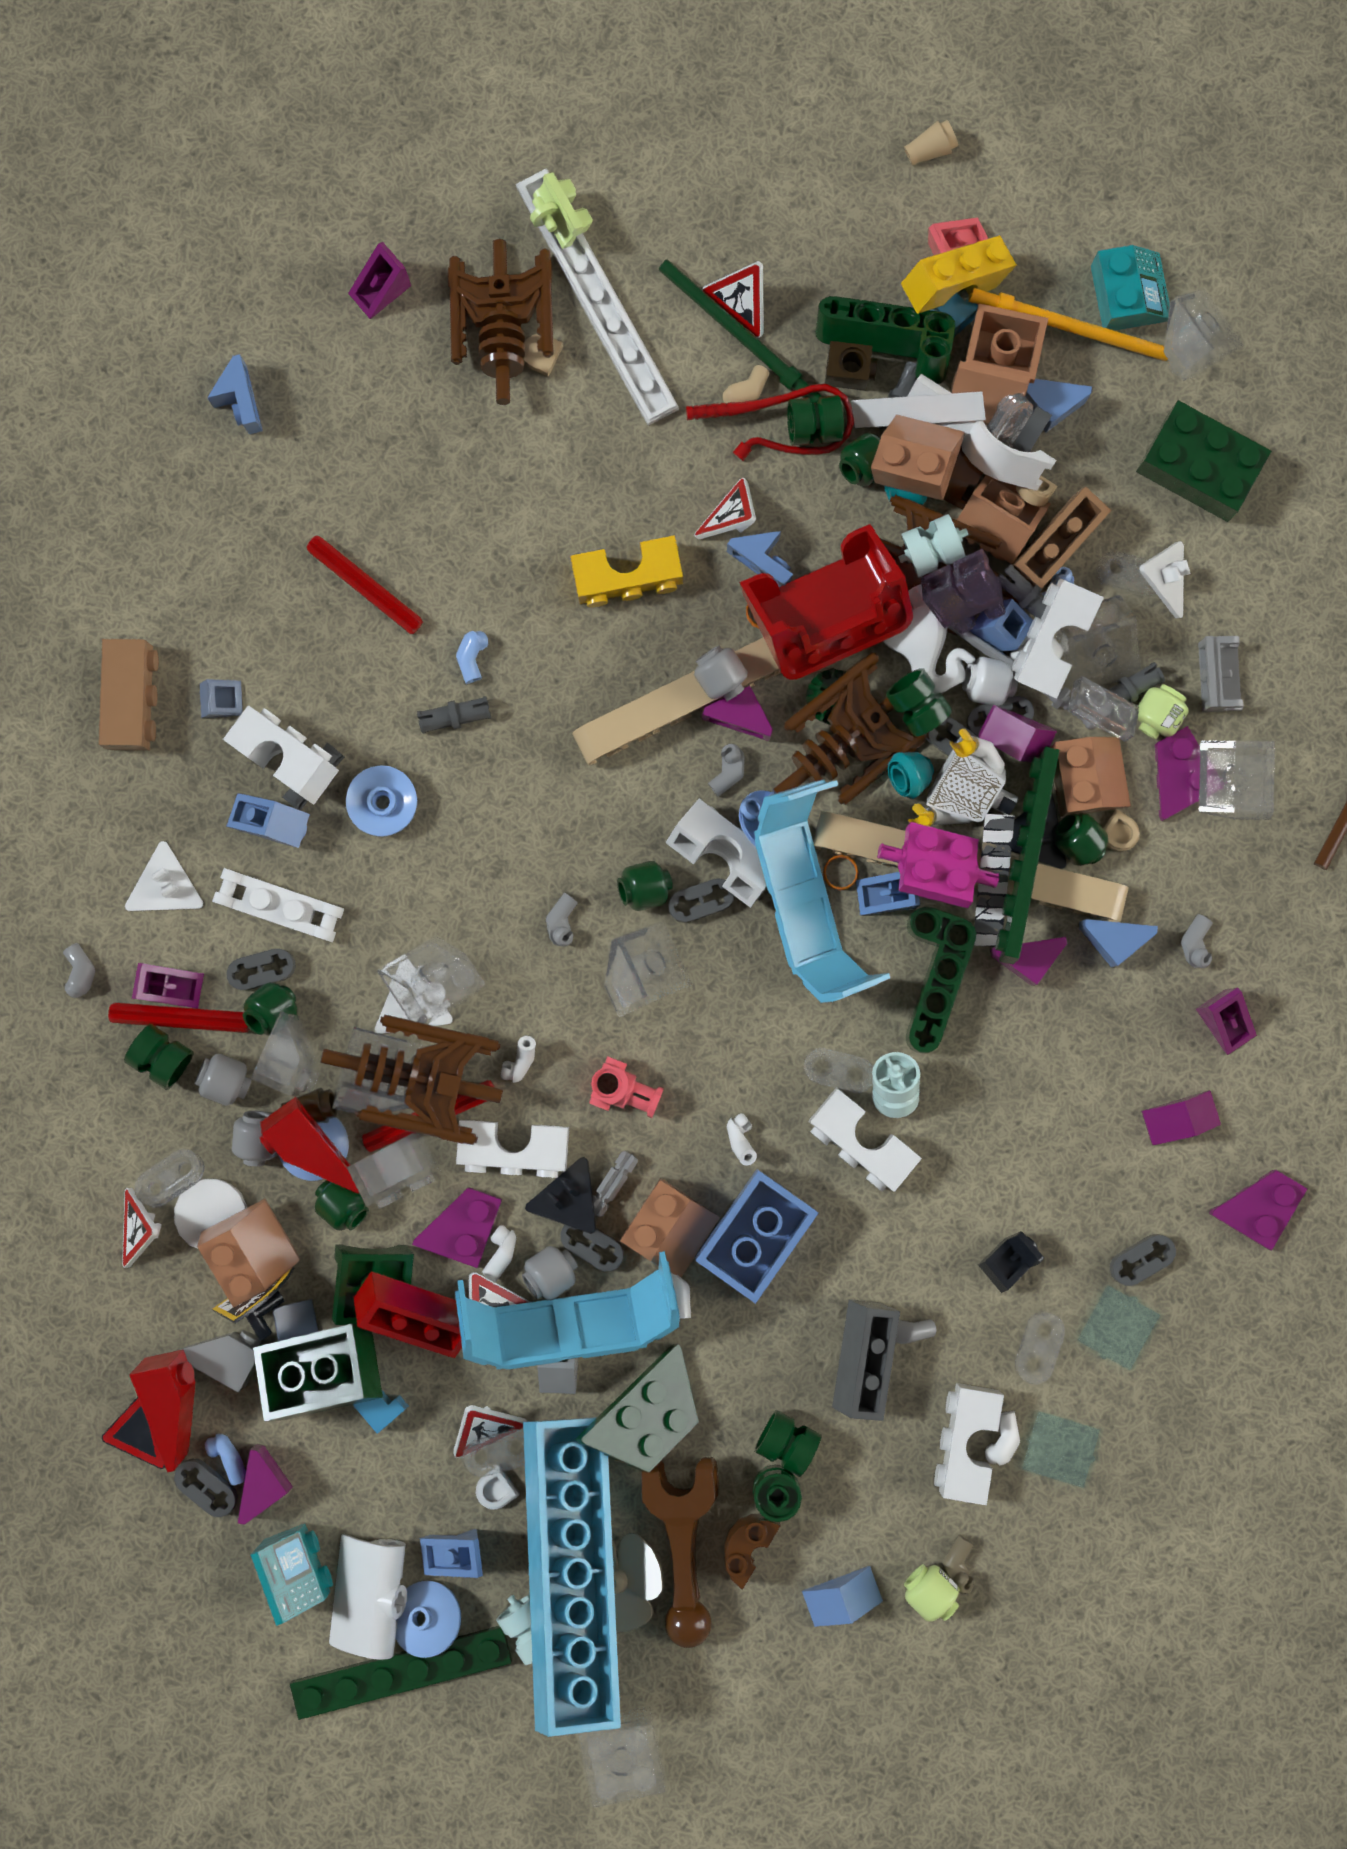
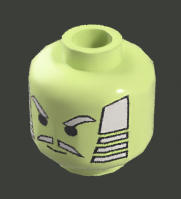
[1134,684,1189,739]
[904,1564,959,1622]

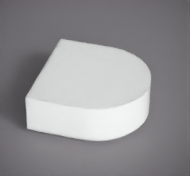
[476,1464,520,1509]

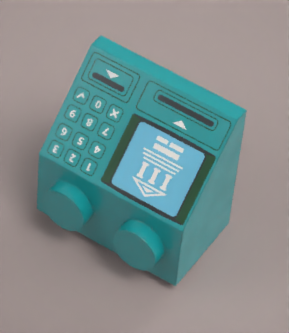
[1091,245,1173,331]
[251,1523,333,1626]

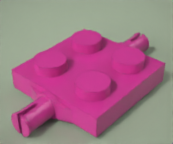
[877,822,999,908]

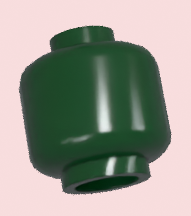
[839,433,881,487]
[1055,813,1108,866]
[617,861,673,911]
[243,982,297,1036]
[315,1180,369,1231]

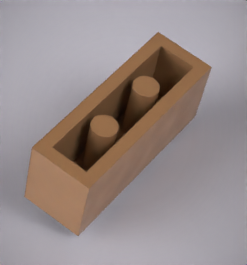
[1007,486,1112,589]
[99,639,159,751]

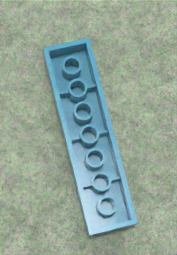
[523,1417,621,1737]

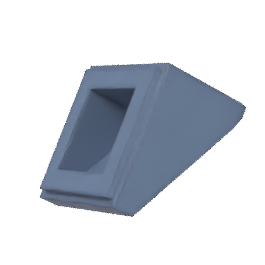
[200,679,243,718]
[273,1299,318,1341]

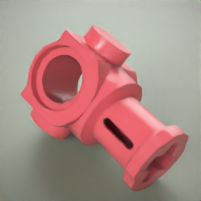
[589,1056,664,1118]

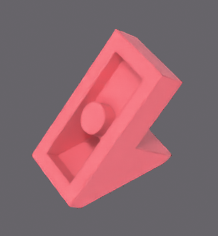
[928,217,988,255]

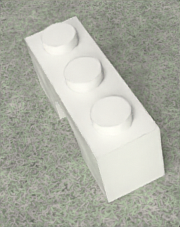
[1011,579,1104,699]
[223,705,339,805]
[666,799,767,908]
[808,1088,922,1192]
[456,1120,569,1178]
[934,1383,1004,1505]

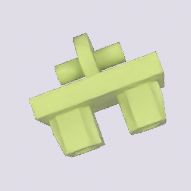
[530,172,593,249]

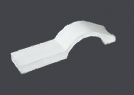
[907,374,1057,491]

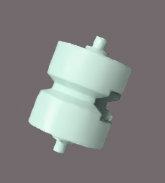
[898,514,968,578]
[872,1052,920,1118]
[496,1594,532,1665]

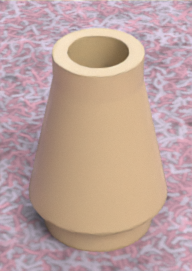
[904,120,958,166]

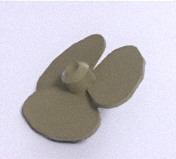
[612,1533,663,1631]

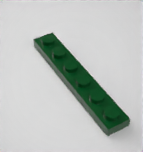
[995,747,1060,965]
[290,1626,512,1720]

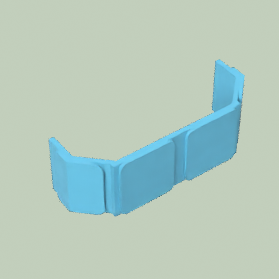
[754,779,890,1003]
[455,1251,680,1370]

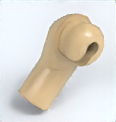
[722,365,770,403]

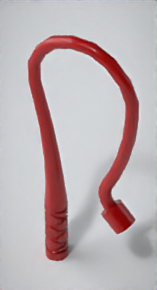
[686,384,854,461]

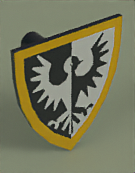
[212,1267,295,1340]

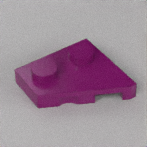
[1155,726,1223,821]
[1209,1170,1307,1251]
[412,1187,502,1268]

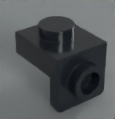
[978,1231,1044,1293]

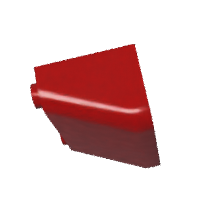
[739,524,913,680]

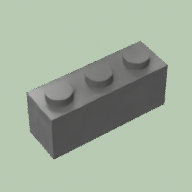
[832,1299,900,1421]

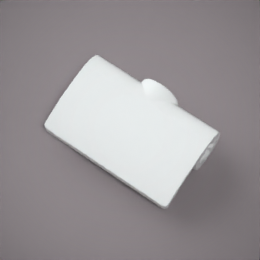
[329,1534,407,1660]

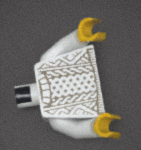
[908,728,1018,827]

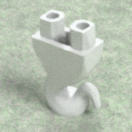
[883,584,975,693]

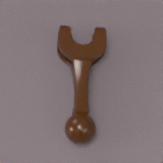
[642,1457,719,1648]

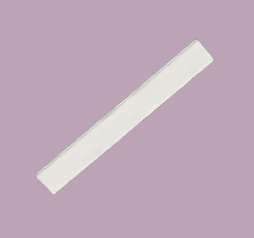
[516,168,679,426]

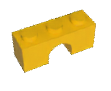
[901,235,1017,314]
[570,535,683,608]

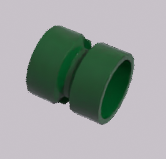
[787,395,844,446]
[886,668,952,737]
[124,1024,194,1090]
[754,1410,822,1477]
[752,1464,802,1522]

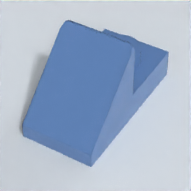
[208,354,263,434]
[727,531,793,587]
[420,1529,483,1578]

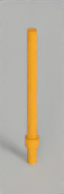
[968,288,1171,361]

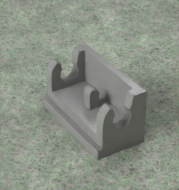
[1198,636,1244,712]

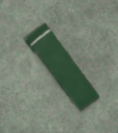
[815,296,955,384]
[906,907,977,1053]

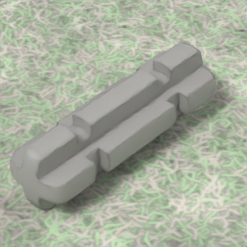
[593,1151,638,1217]

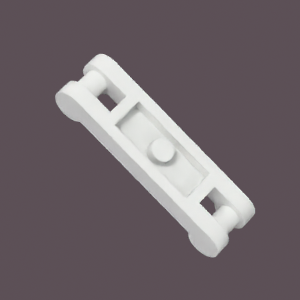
[212,868,344,942]

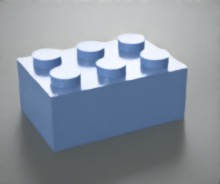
[695,1169,818,1304]

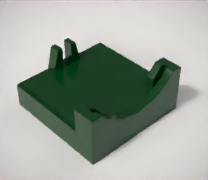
[332,1244,414,1325]

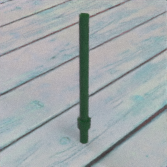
[659,259,822,403]

